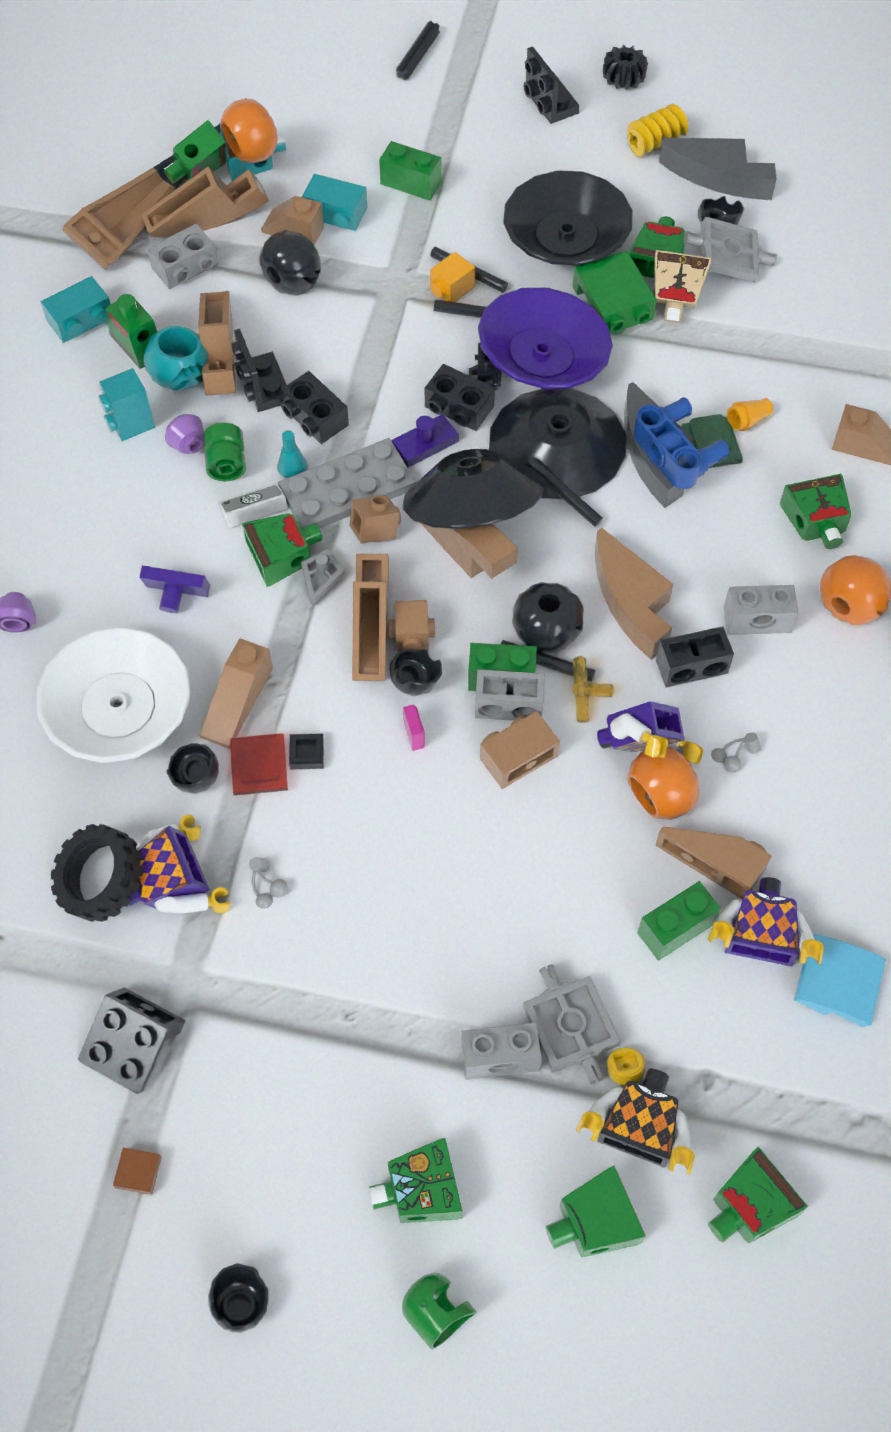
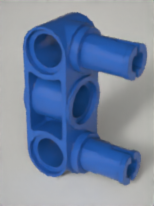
[634,397,729,489]

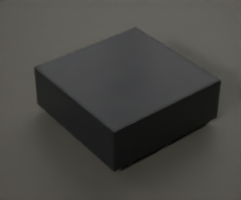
[289,733,324,770]

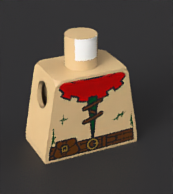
[654,250,712,323]

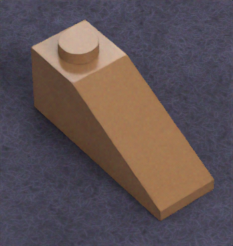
[199,638,273,749]
[655,826,772,899]

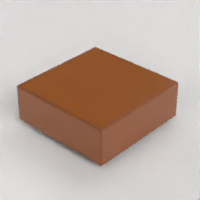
[113,1148,162,1195]

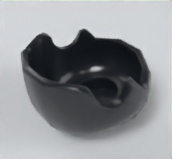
[698,196,744,225]
[389,649,442,696]
[166,743,219,794]
[208,1263,269,1333]

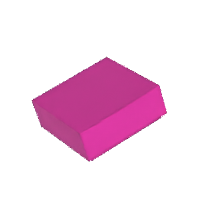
[403,704,425,751]

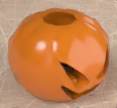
[220,98,278,163]
[820,555,891,625]
[627,747,700,820]

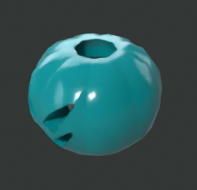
[143,326,208,391]

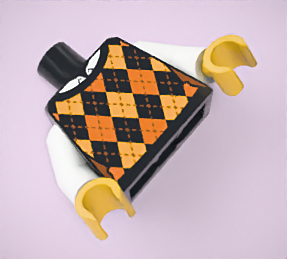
[576,1068,695,1175]

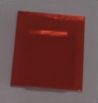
[230,733,288,796]

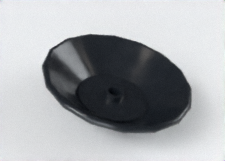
[503,170,633,266]
[489,388,626,499]
[403,449,545,529]

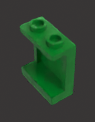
[573,251,657,333]

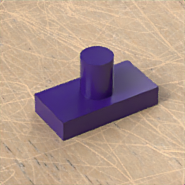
[391,414,459,468]
[139,565,211,613]

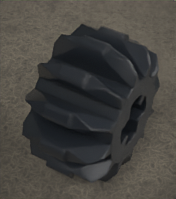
[602,44,648,90]

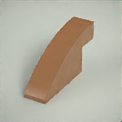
[141,166,269,237]
[198,291,236,396]
[420,523,518,579]
[595,527,673,660]
[352,554,389,681]

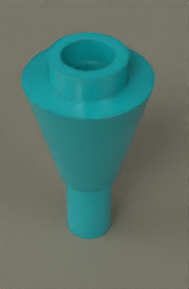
[277,430,308,478]

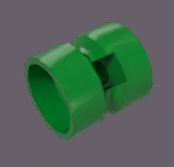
[203,423,246,482]

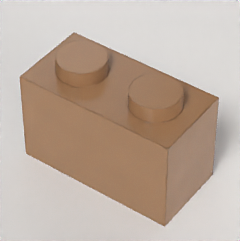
[480,711,560,789]

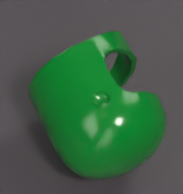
[402,1273,477,1349]

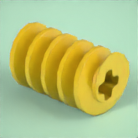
[627,103,688,157]

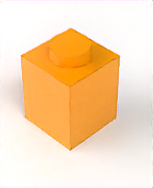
[430,252,475,302]

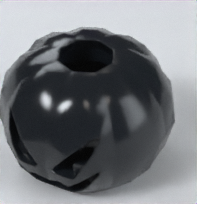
[259,230,321,296]
[512,582,584,653]

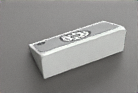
[218,483,287,528]

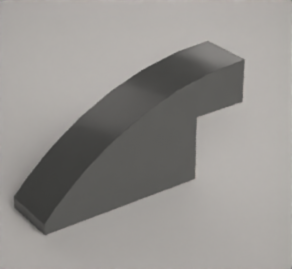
[659,138,777,200]
[624,382,694,508]

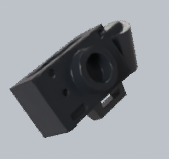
[469,343,502,390]

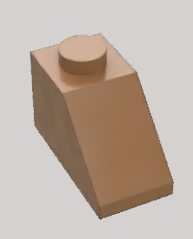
[261,196,324,245]
[832,404,891,465]

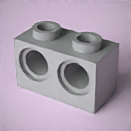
[147,223,218,289]
[475,669,545,721]

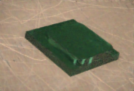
[681,414,743,468]

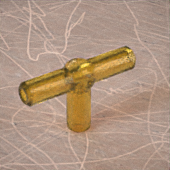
[572,656,614,723]

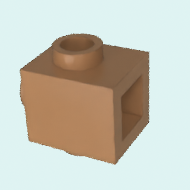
[349,495,401,544]
[389,600,435,651]

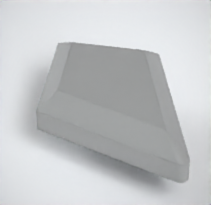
[301,548,345,605]

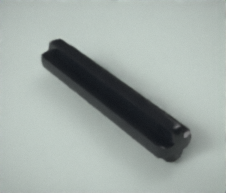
[396,21,440,80]

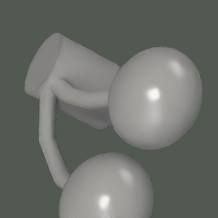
[711,733,761,773]
[249,857,288,909]

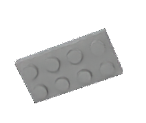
[278,438,416,528]

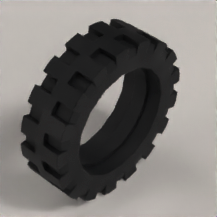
[51,824,143,922]

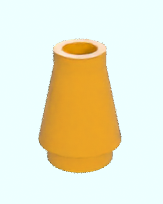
[727,398,773,431]

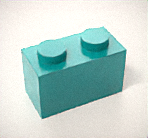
[302,173,368,231]
[40,276,111,343]
[98,368,155,441]

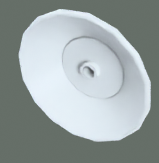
[36,627,191,763]

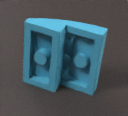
[794,934,886,1027]

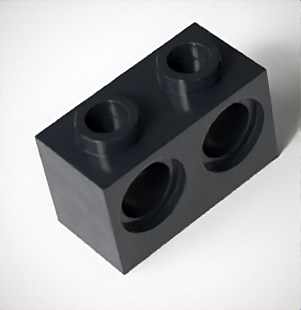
[424,364,495,431]
[281,371,349,444]
[656,626,734,688]

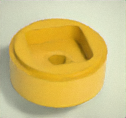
[607,1047,645,1085]

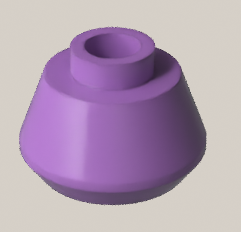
[165,414,204,454]
[0,592,37,632]

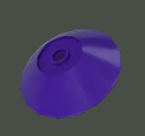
[478,287,613,389]

